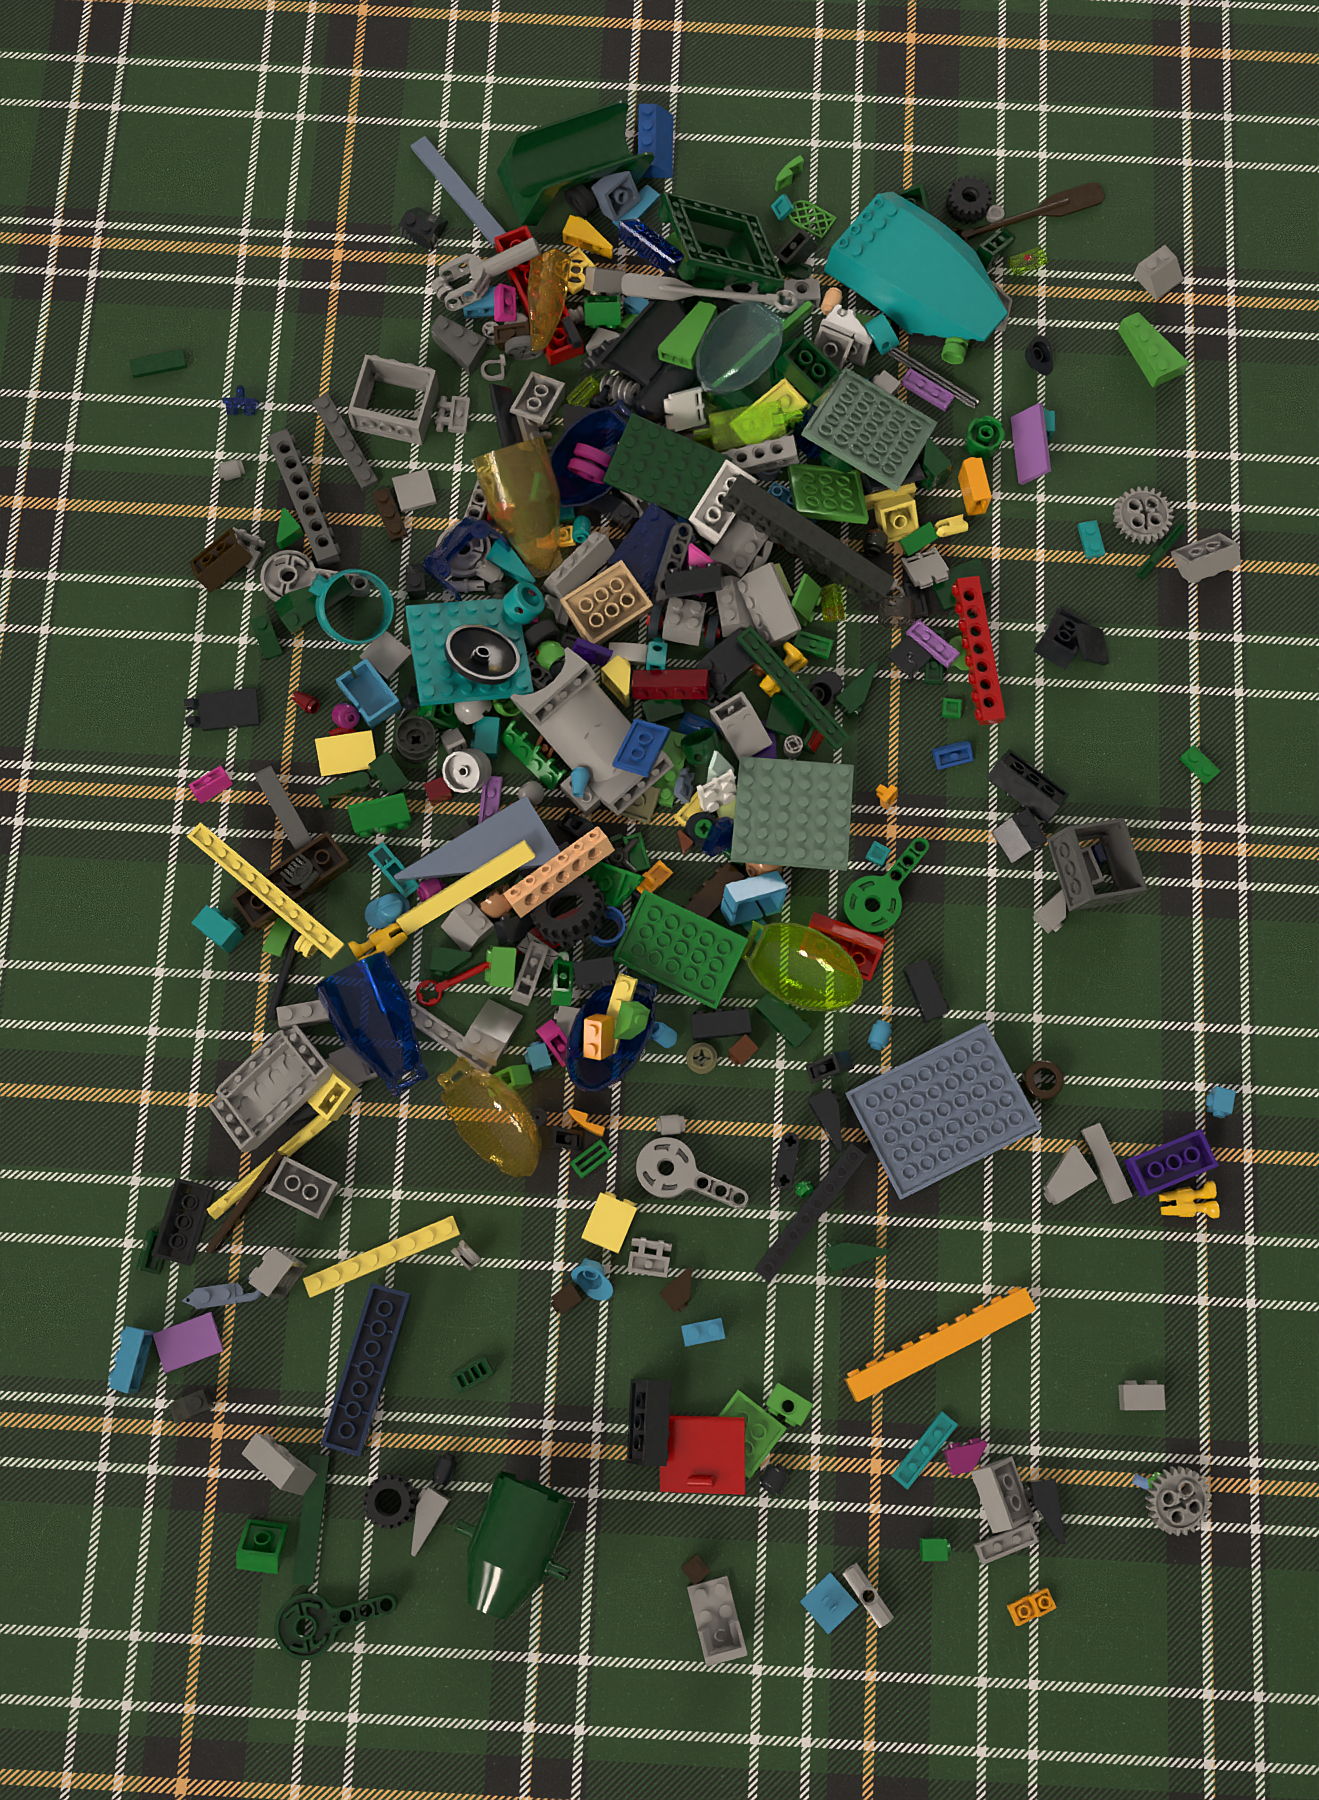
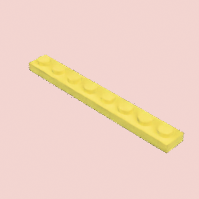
[303,1216,460,1298]

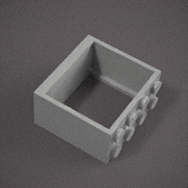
[348,354,439,445]

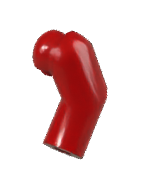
[329,727,356,736]

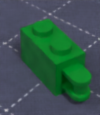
[551,952,573,1006]

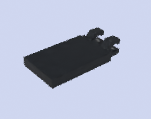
[184,688,260,732]

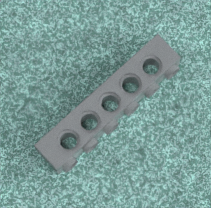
[721,435,800,475]

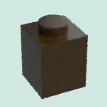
[551,1283,583,1314]
[681,1552,711,1585]

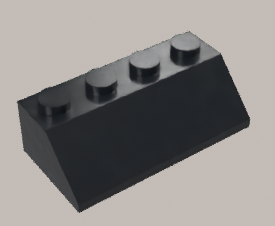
[489,383,530,464]
[987,749,1070,823]
[626,1379,672,1466]

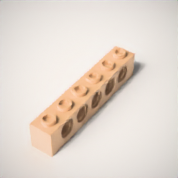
[503,826,615,918]

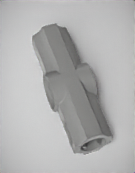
[842,1563,894,1628]

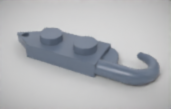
[182,1277,262,1309]

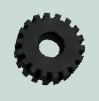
[946,175,992,224]

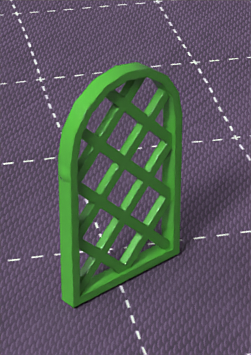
[789,200,837,240]

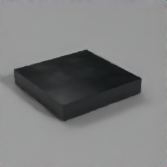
[1075,623,1109,666]

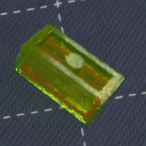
[820,583,845,623]

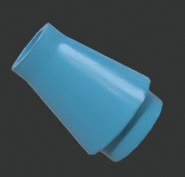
[571,767,590,797]

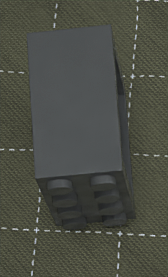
[1047,818,1147,912]

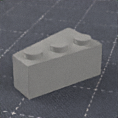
[242,1433,317,1495]

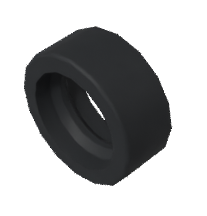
[523,620,560,652]

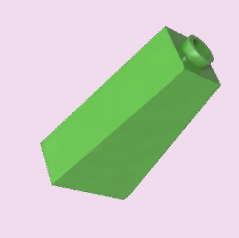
[658,301,718,370]

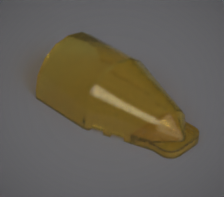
[472,437,563,578]

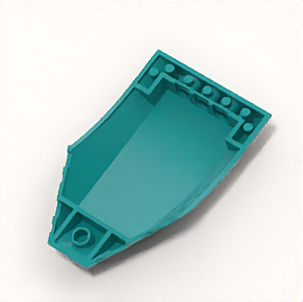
[824,191,1008,341]

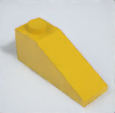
[562,215,613,259]

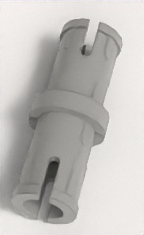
[447,579,485,594]

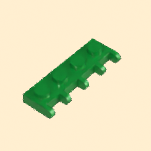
[499,720,567,791]

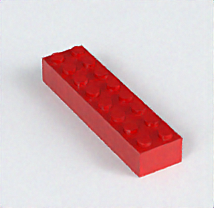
[494,225,584,366]

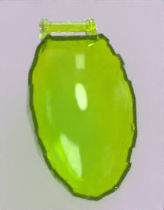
[741,920,863,1012]

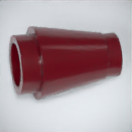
[292,690,320,714]

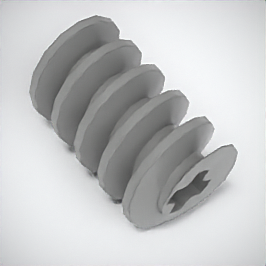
[600,374,641,405]

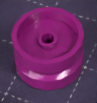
[567,443,612,484]

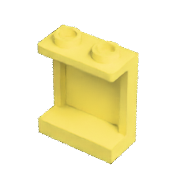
[581,1191,637,1254]

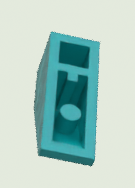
[485,541,536,587]

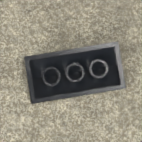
[151,1177,215,1266]

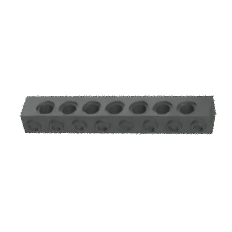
[266,429,341,569]

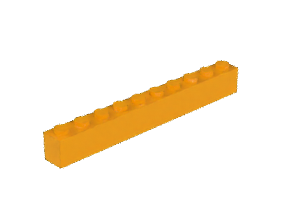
[844,1286,1037,1402]

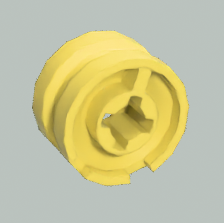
[294,935,318,958]

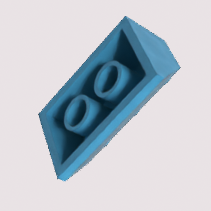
[108,1326,155,1393]

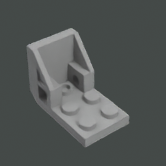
[687,1575,748,1667]

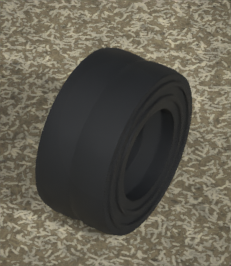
[565,184,596,218]

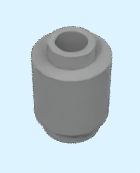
[217,459,245,481]
[475,559,504,583]
[656,1114,685,1136]

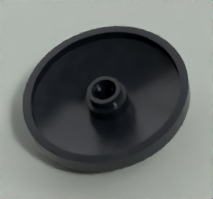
[444,624,520,685]

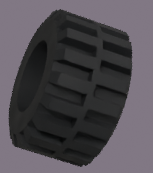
[363,1474,417,1529]

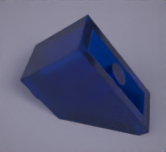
[702,816,734,857]

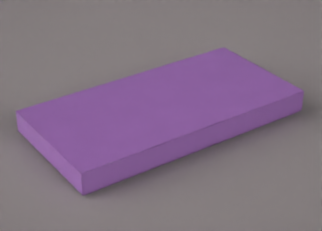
[1010,403,1051,485]

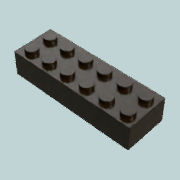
[231,831,352,932]

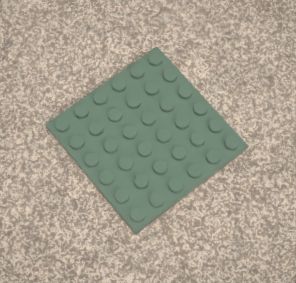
[801,367,938,492]
[731,756,854,871]

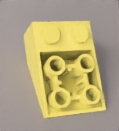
[307,1060,360,1121]

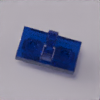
[222,385,259,416]

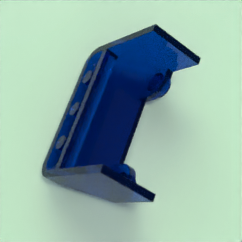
[423,516,511,602]

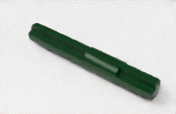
[1136,522,1186,579]

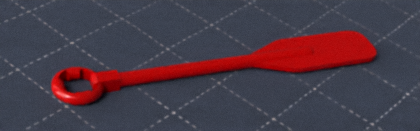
[415,908,580,1006]

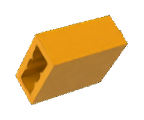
[958,457,992,516]

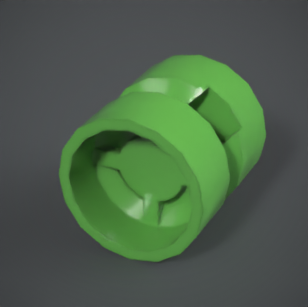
[941,337,970,364]

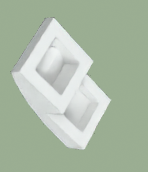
[609,643,648,665]

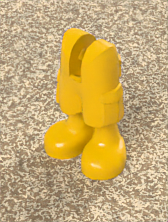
[760,642,808,697]
[348,922,408,973]
[1159,1181,1220,1219]

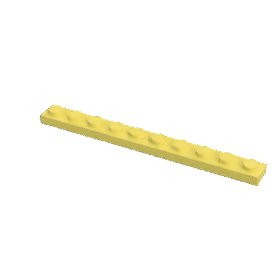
[187,822,345,960]

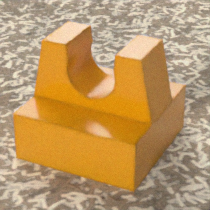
[876,784,898,810]

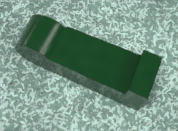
[316,772,372,811]

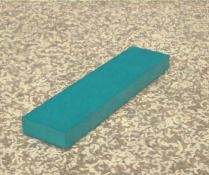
[891,1411,958,1490]

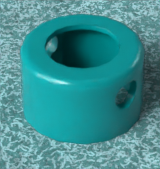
[864,313,900,355]
[503,582,545,624]

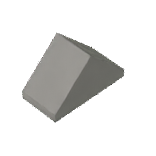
[586,327,620,356]

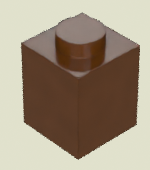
[728,1034,759,1067]

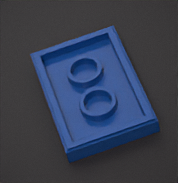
[612,718,671,777]

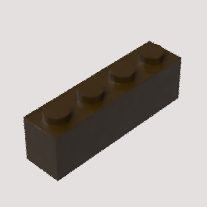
[682,862,745,919]

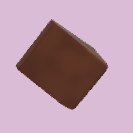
[678,830,693,856]

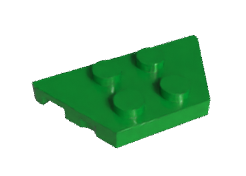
[582,861,645,908]

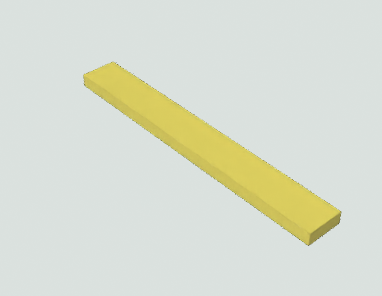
[396,840,535,935]

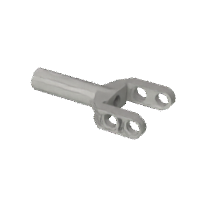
[439,237,541,311]

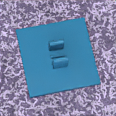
[800,1572,858,1634]

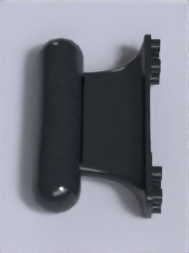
[582,263,735,424]

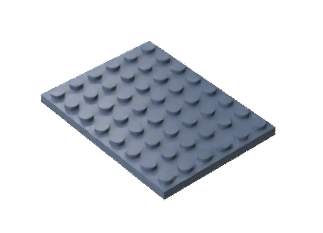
[845,1022,1042,1200]

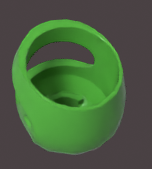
[535,640,565,673]

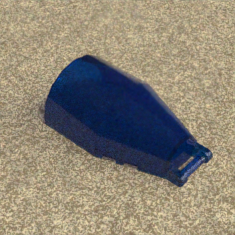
[313,951,428,1097]

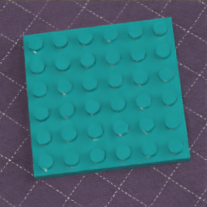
[405,599,534,706]

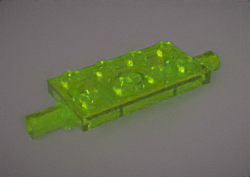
[693,400,803,451]

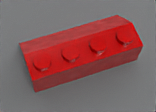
[798,912,886,981]

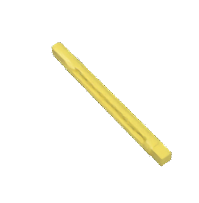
[207,1114,332,1220]

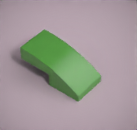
[775,155,804,191]
[262,917,294,958]

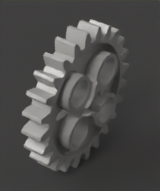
[1113,486,1174,544]
[1145,1466,1212,1536]

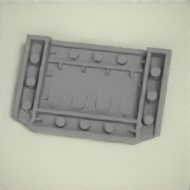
[209,1024,333,1153]

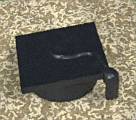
[887,635,933,684]

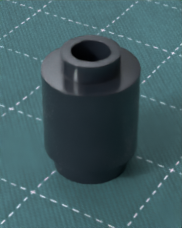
[432,1452,458,1486]

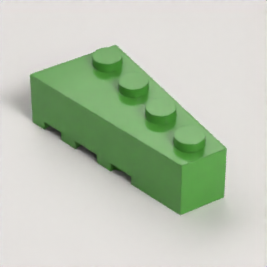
[1118,312,1189,388]

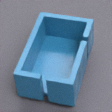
[336,658,402,730]
[720,871,788,926]

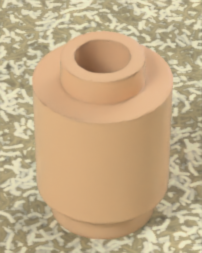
[821,287,843,315]

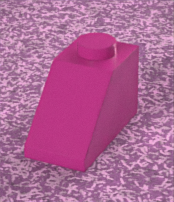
[536,1019,578,1067]

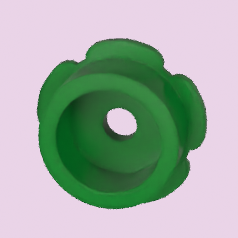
[795,1180,814,1198]

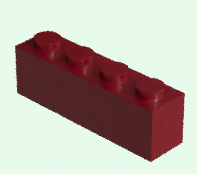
[631,669,710,700]

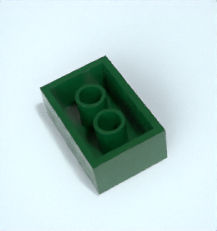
[774,333,842,404]

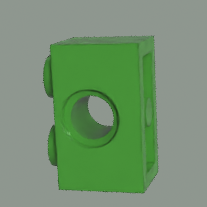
[765,1383,813,1427]

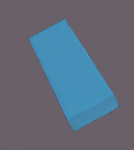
[613,185,660,233]

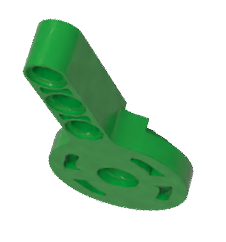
[843,837,929,934]

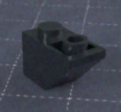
[493,912,533,945]

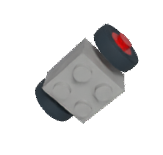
[646,597,721,649]

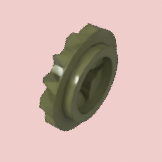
[686,1043,717,1074]

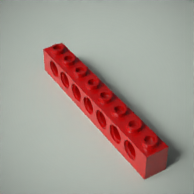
[952,576,1006,726]

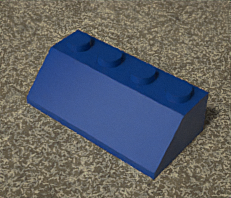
[638,104,673,178]

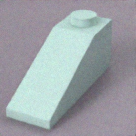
[707,751,737,783]

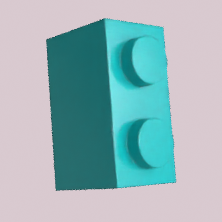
[471,716,501,759]

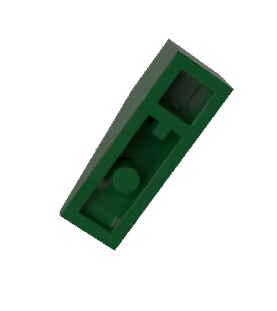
[976,228,1016,271]
[834,661,878,719]
[823,1241,889,1273]

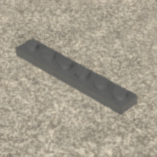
[312,393,379,491]

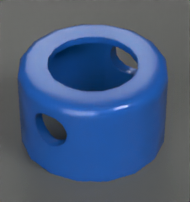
[589,906,626,948]

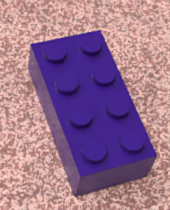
[1124,1129,1219,1198]

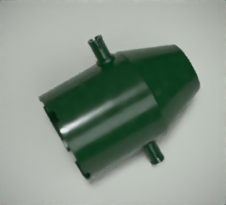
[454,1471,576,1620]

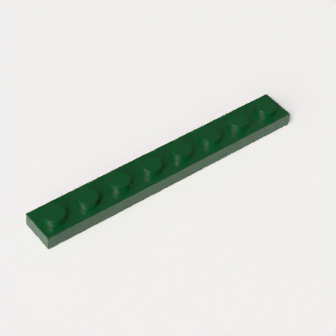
[736,626,851,751]

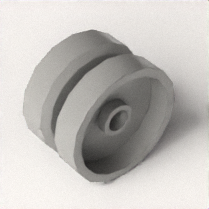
[442,748,492,793]

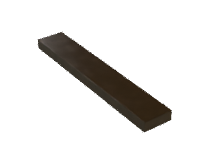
[204,1151,287,1254]

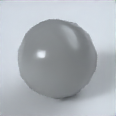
[518,780,544,806]

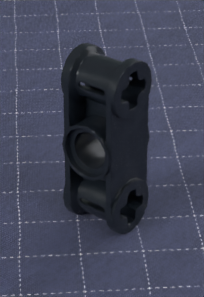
[774,1132,799,1191]

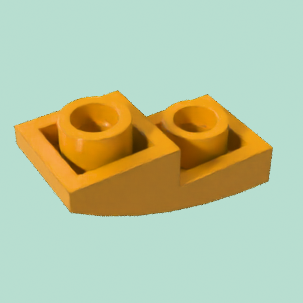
[1007,1588,1057,1626]

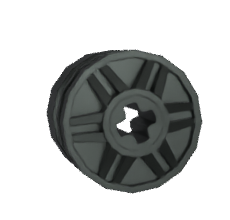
[395,716,436,764]

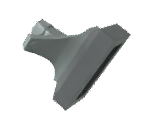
[544,594,571,632]

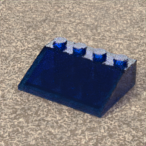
[608,502,698,596]

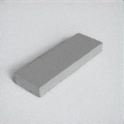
[973,1521,1039,1565]

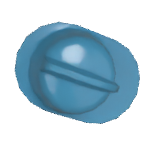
[365,893,410,929]
[571,1258,613,1301]

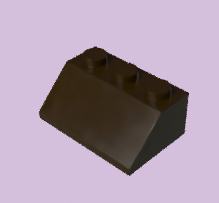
[190,527,253,593]

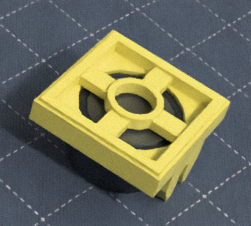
[551,247,596,295]

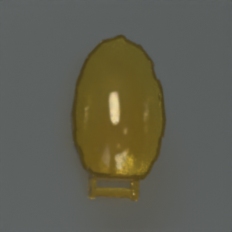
[437,1057,543,1178]

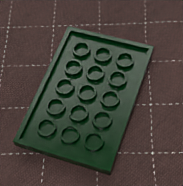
[602,413,733,522]

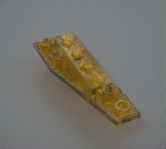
[527,247,571,353]

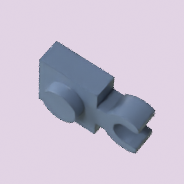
[674,768,694,804]

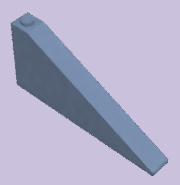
[394,796,560,881]

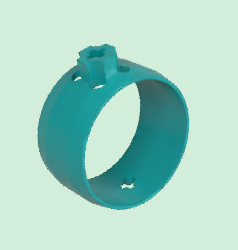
[308,569,394,645]

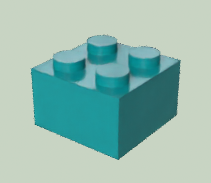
[191,905,244,954]

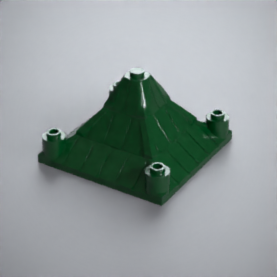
[657,192,785,296]

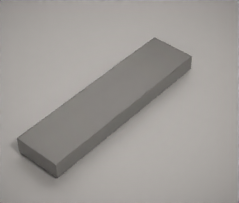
[1081,1123,1133,1204]

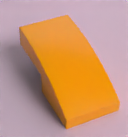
[636,860,673,894]
[568,1108,605,1137]

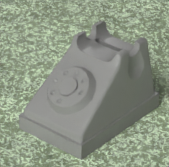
[820,304,873,368]

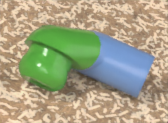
[1132,1472,1163,1490]

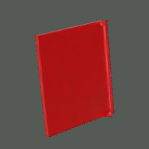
[660,1415,746,1495]

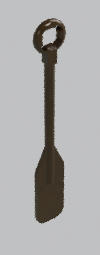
[951,182,1104,243]

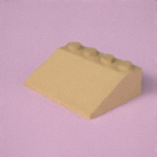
[560,560,653,645]

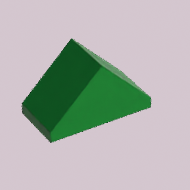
[276,508,304,550]

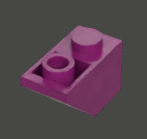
[944,1437,987,1476]

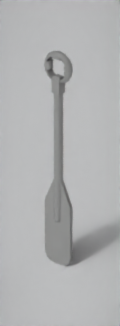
[621,273,798,312]

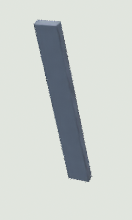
[411,136,506,247]

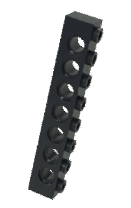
[753,1143,867,1283]

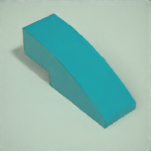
[367,842,419,898]

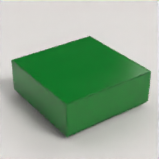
[941,698,962,719]

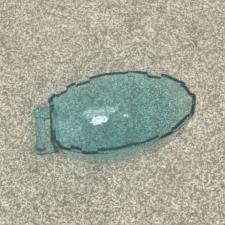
[696,301,786,396]

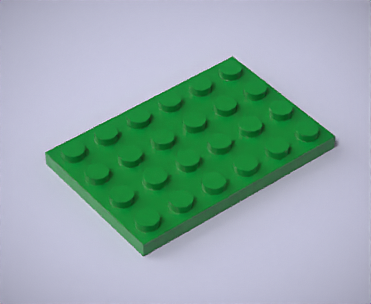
[612,889,749,1009]

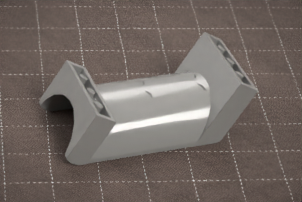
[510,647,674,816]

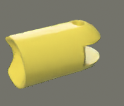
[934,514,968,537]

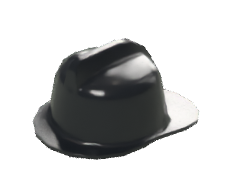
[1025,335,1053,376]
[807,671,843,709]

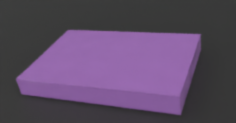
[153,1312,224,1373]

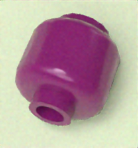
[332,702,360,729]
[417,877,447,902]

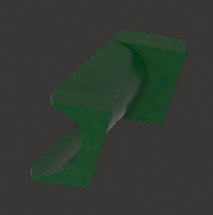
[496,100,655,226]

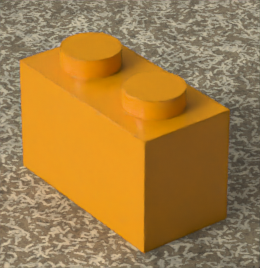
[583,1013,613,1060]

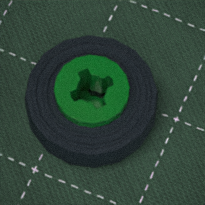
[685,812,719,846]

